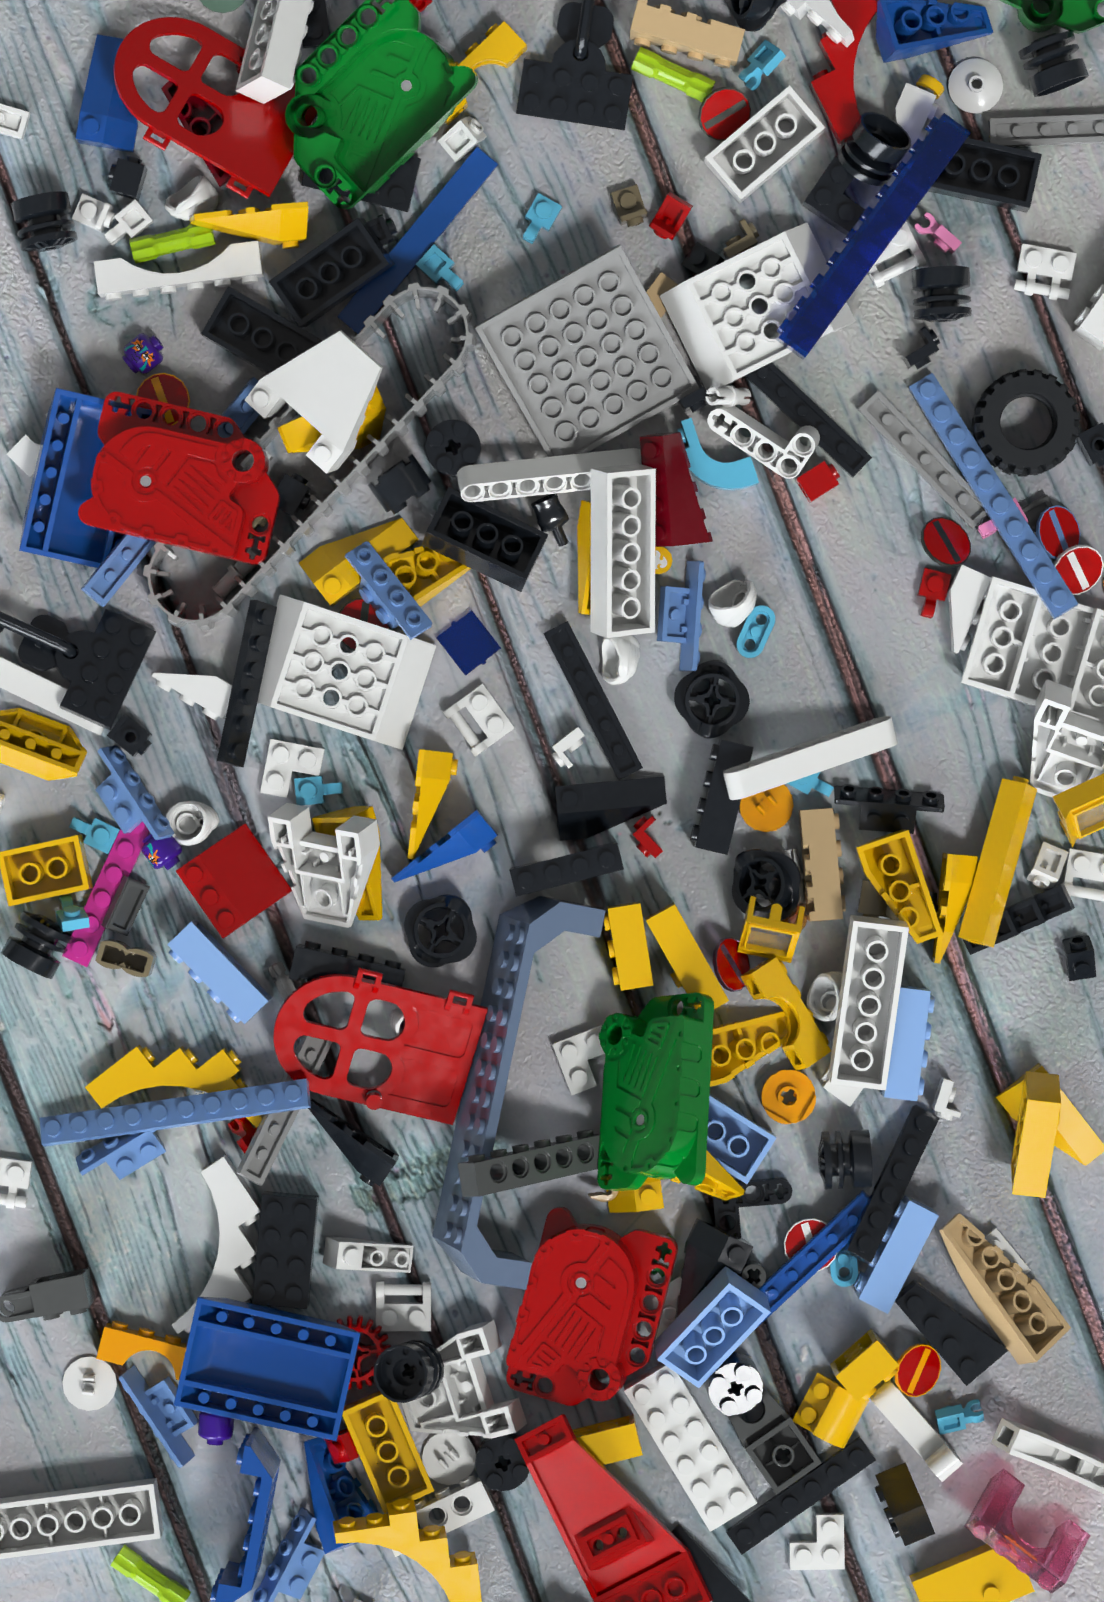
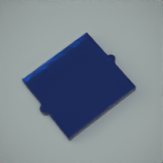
[437,610,501,676]

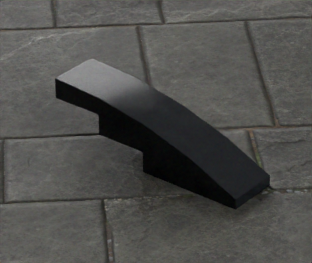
[959,883,1075,955]
[671,1524,752,1602]

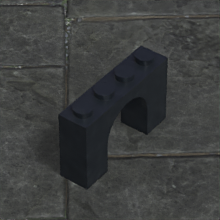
[509,841,624,897]

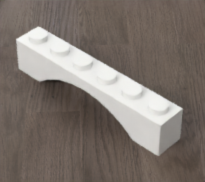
[94,241,264,301]

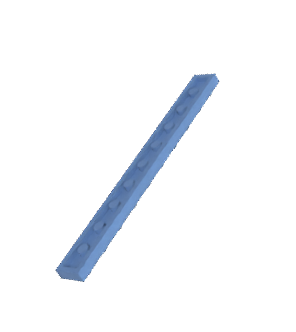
[909,373,1078,619]
[81,377,259,607]
[40,1079,311,1147]

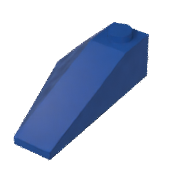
[876,0,993,63]
[76,34,138,153]
[391,809,498,883]

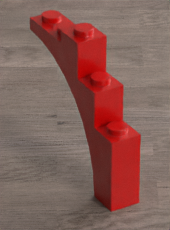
[809,0,878,145]

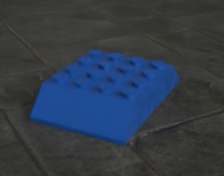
[19,388,165,568]
[174,1297,361,1441]

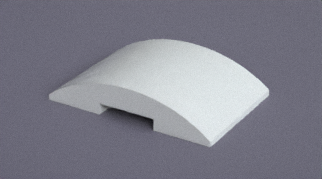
[960,576,1104,724]

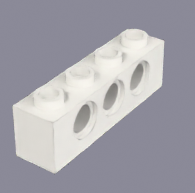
[392,1475,495,1557]

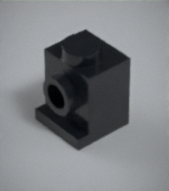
[107,714,152,756]

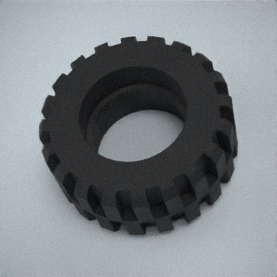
[972,369,1081,477]

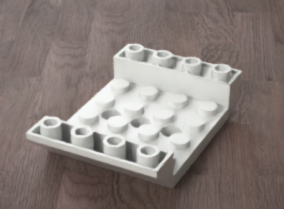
[659,223,856,391]
[257,594,437,750]

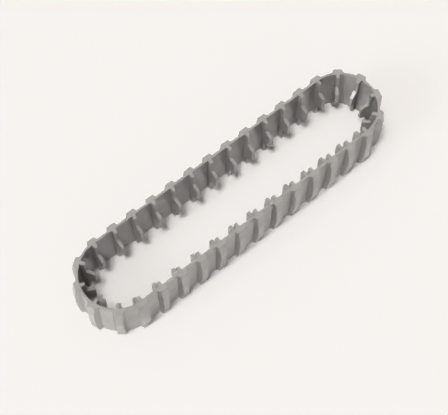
[143,282,477,631]

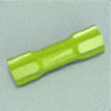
[631,47,716,102]
[129,224,216,264]
[110,1545,191,1602]

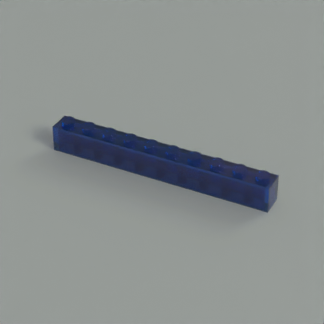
[777,113,971,360]

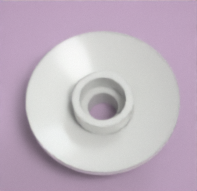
[948,58,1003,114]

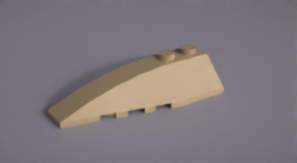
[939,1213,1071,1365]

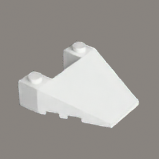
[245,330,383,473]
[1030,679,1104,798]
[268,803,380,928]
[402,1320,527,1439]

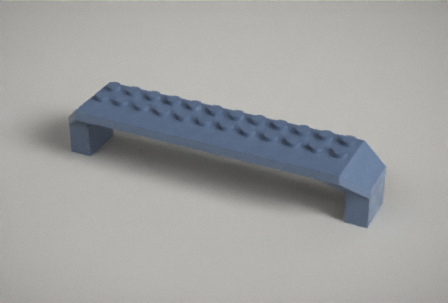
[432,896,606,1290]

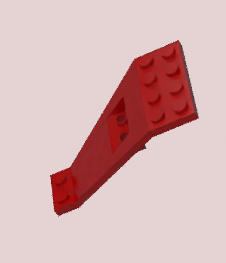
[514,1414,713,1602]

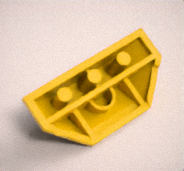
[0,708,87,781]

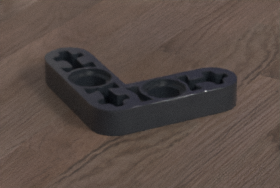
[713,1178,792,1238]

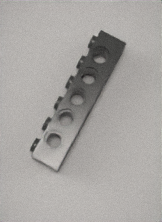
[458,1130,600,1197]

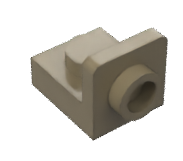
[611,184,648,227]
[723,219,759,260]

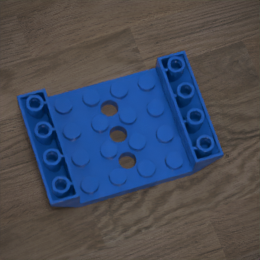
[210,1427,281,1602]

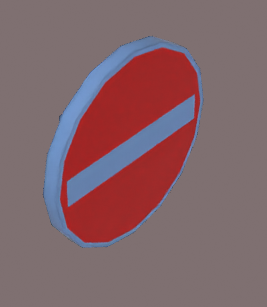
[1036,505,1081,559]

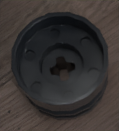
[1018,31,1089,97]
[838,112,911,186]
[11,191,78,252]
[912,266,972,322]
[1,911,74,979]
[818,1129,872,1189]
[374,1339,444,1403]

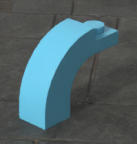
[677,418,759,490]

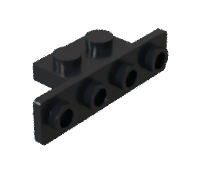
[834,784,945,834]

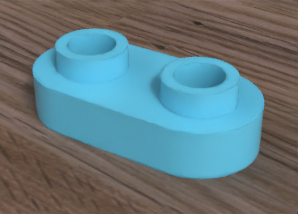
[736,605,775,658]
[830,1245,858,1287]

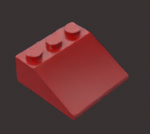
[176,823,292,939]

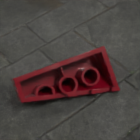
[161,69,232,187]
[640,432,713,547]

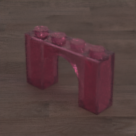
[964,1468,1091,1594]

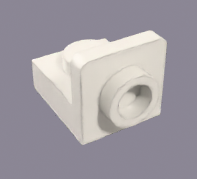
[438,116,487,162]
[72,193,115,233]
[551,727,585,768]
[1027,841,1069,889]
[931,1077,961,1121]

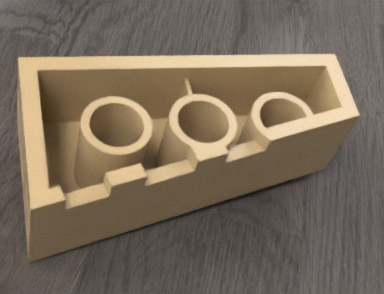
[630,0,745,68]
[799,808,846,922]

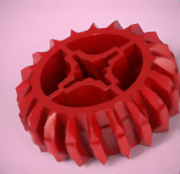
[336,1315,392,1390]

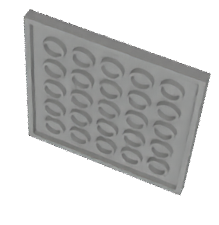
[474,244,700,457]

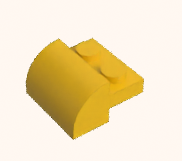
[793,1372,869,1448]

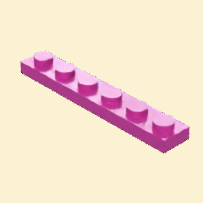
[62,821,150,967]

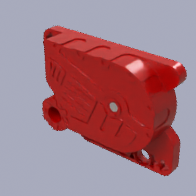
[78,392,280,564]
[506,1206,678,1406]

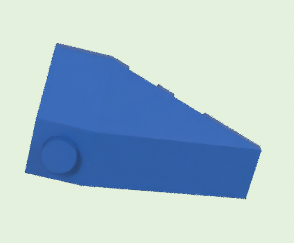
[304,1437,378,1554]

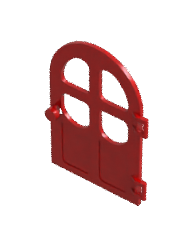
[114,17,317,199]
[273,968,488,1125]

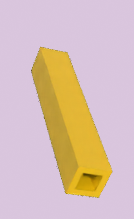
[958,776,1037,948]

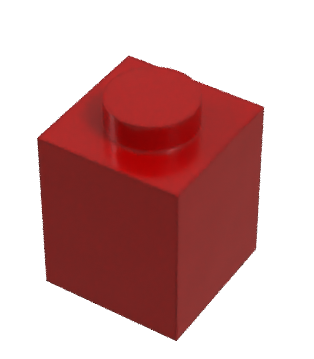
[795,461,840,503]

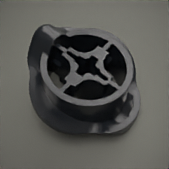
[724,0,787,32]
[674,660,750,739]
[732,849,801,920]
[404,894,477,968]

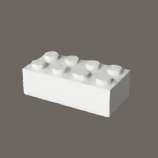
[235,0,314,104]
[704,85,825,204]

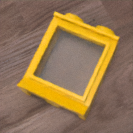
[1053,773,1104,848]
[737,896,805,963]

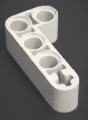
[707,405,820,479]
[869,1380,963,1482]

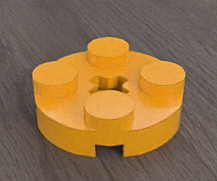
[761,1069,816,1124]

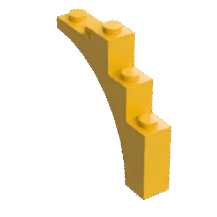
[85,1045,264,1127]
[333,1499,482,1602]

